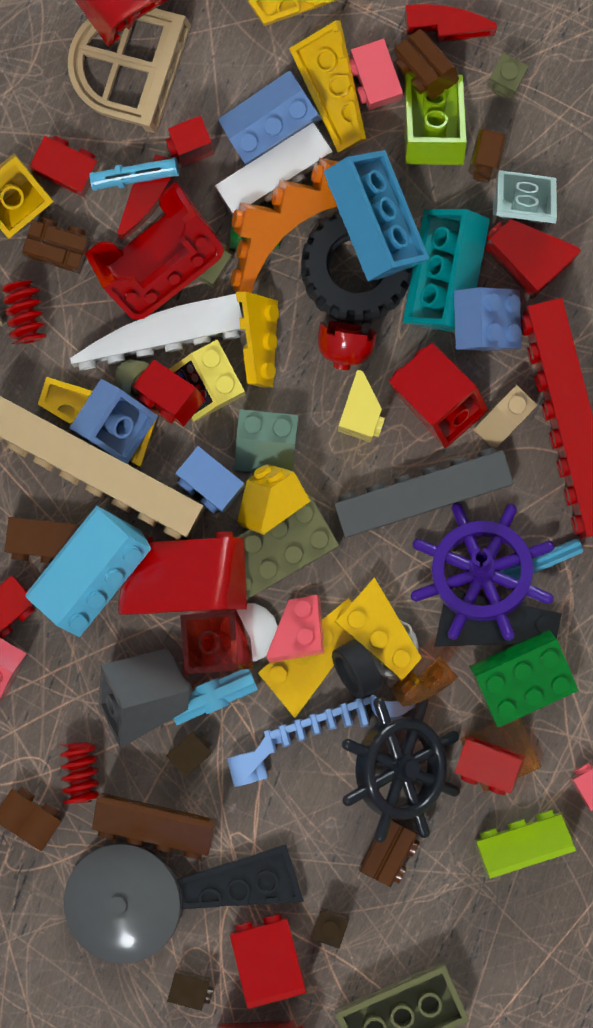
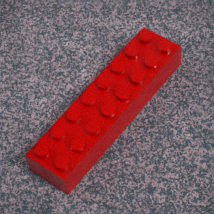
[521,298,593,540]

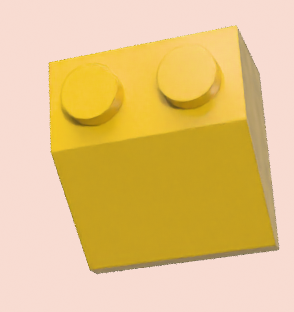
[0,153,54,239]
[237,464,310,535]

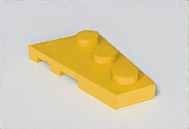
[236,291,279,388]

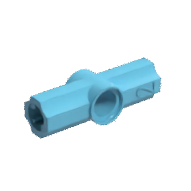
[173,667,258,725]

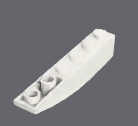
[70,294,245,370]

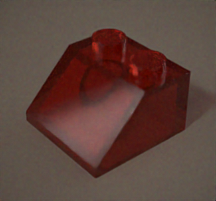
[180,610,253,674]

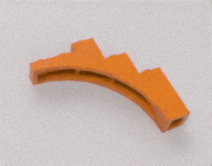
[231,158,339,293]

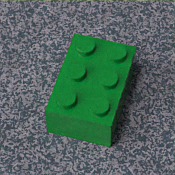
[469,630,579,728]

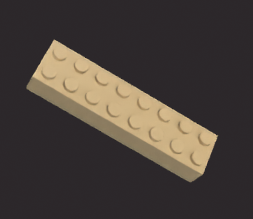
[0,396,205,540]

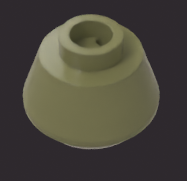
[115,359,150,397]

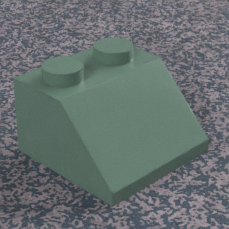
[234,409,298,472]

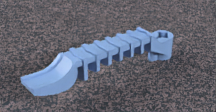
[227,693,421,787]

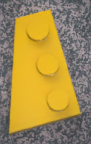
[335,577,422,681]

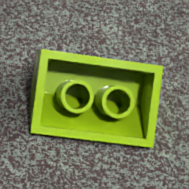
[475,810,576,879]

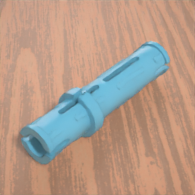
[90,157,180,191]

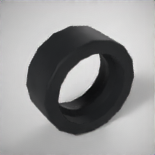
[332,640,382,699]

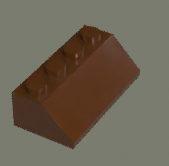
[92,793,217,860]

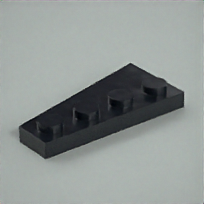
[434,590,562,647]
[177,844,304,909]

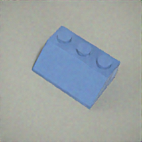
[218,70,322,165]

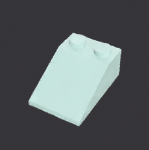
[493,170,557,224]

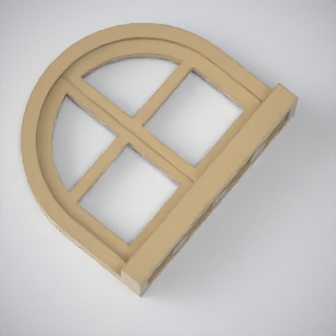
[68,8,191,134]

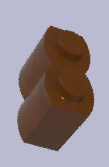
[468,129,507,183]
[0,787,62,851]

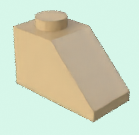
[473,385,538,449]

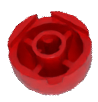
[318,321,377,370]

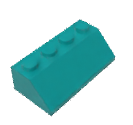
[402,209,490,332]

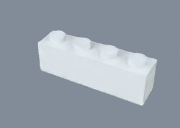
[215,123,332,216]

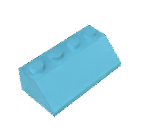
[25,505,151,637]

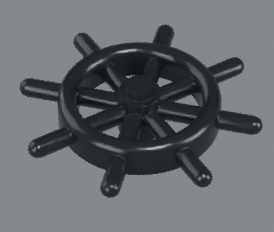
[342,695,460,843]

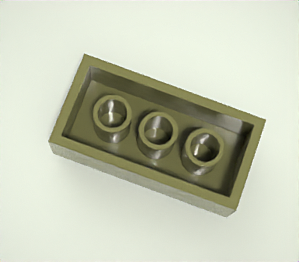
[237,494,339,600]
[335,961,469,1028]

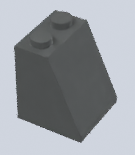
[98,648,192,747]

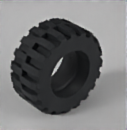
[301,211,413,324]

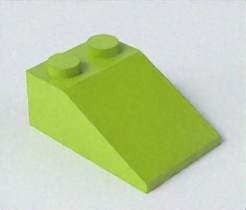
[404,74,467,165]

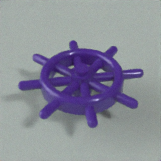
[410,503,555,641]

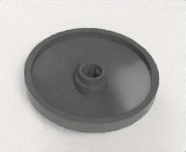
[64,843,182,964]

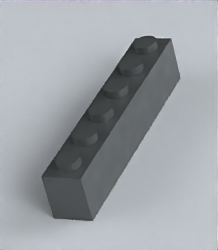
[334,447,514,539]

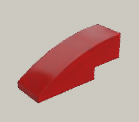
[404,4,497,43]
[117,154,175,240]

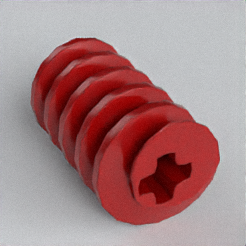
[2,280,47,344]
[59,742,100,804]

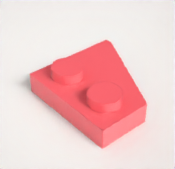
[267,595,325,663]

